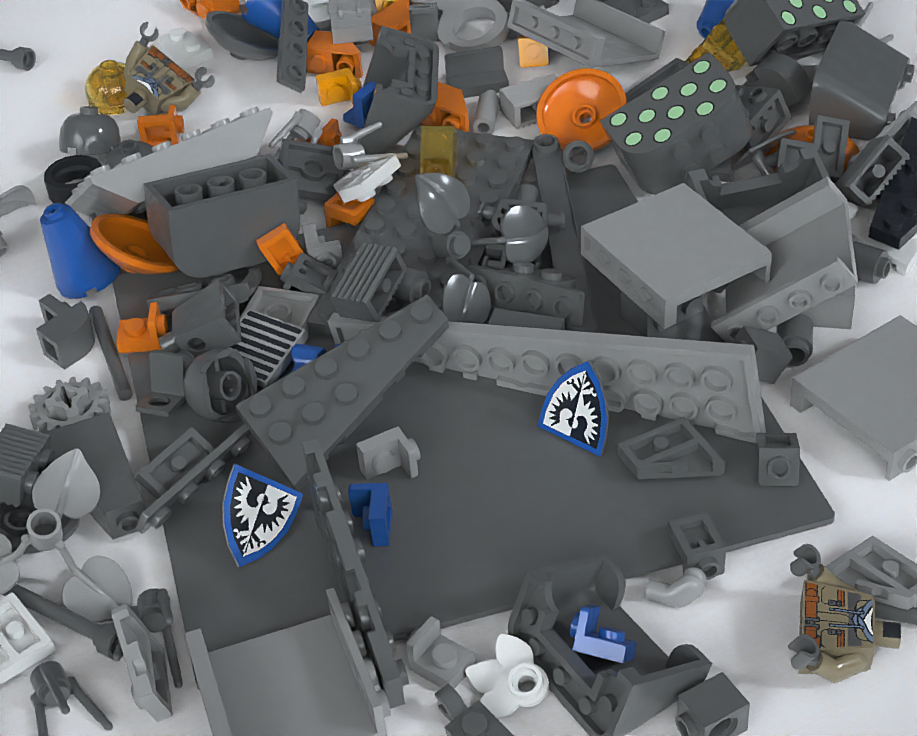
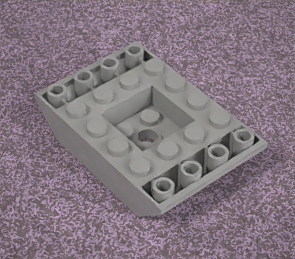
[65,106,273,216]

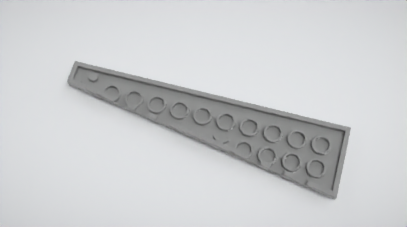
[327,313,766,443]

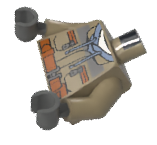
[123,22,215,115]
[788,544,901,683]

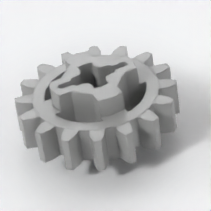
[28,377,111,433]

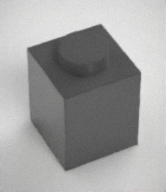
[731,325,793,384]

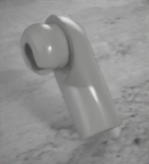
[644,567,706,608]

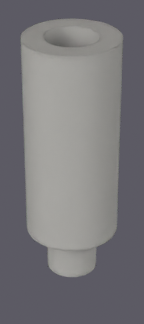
[473,90,500,134]

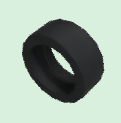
[44,155,102,204]

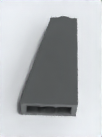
[44,412,146,539]

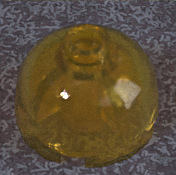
[85,60,128,115]

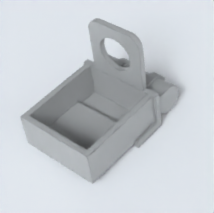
[328,0,374,45]

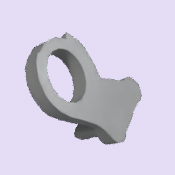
[410,0,509,53]

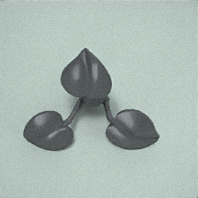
[415,173,549,324]

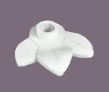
[465,634,549,719]

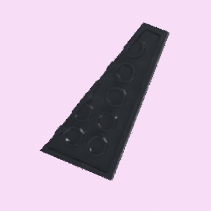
[868,117,917,250]

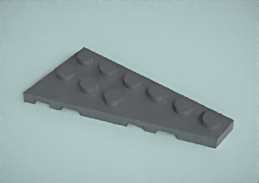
[235,295,449,492]
[302,437,409,709]

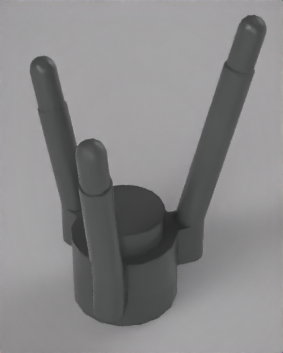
[113,588,183,688]
[30,661,113,736]

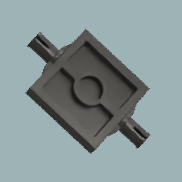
[260,138,351,202]

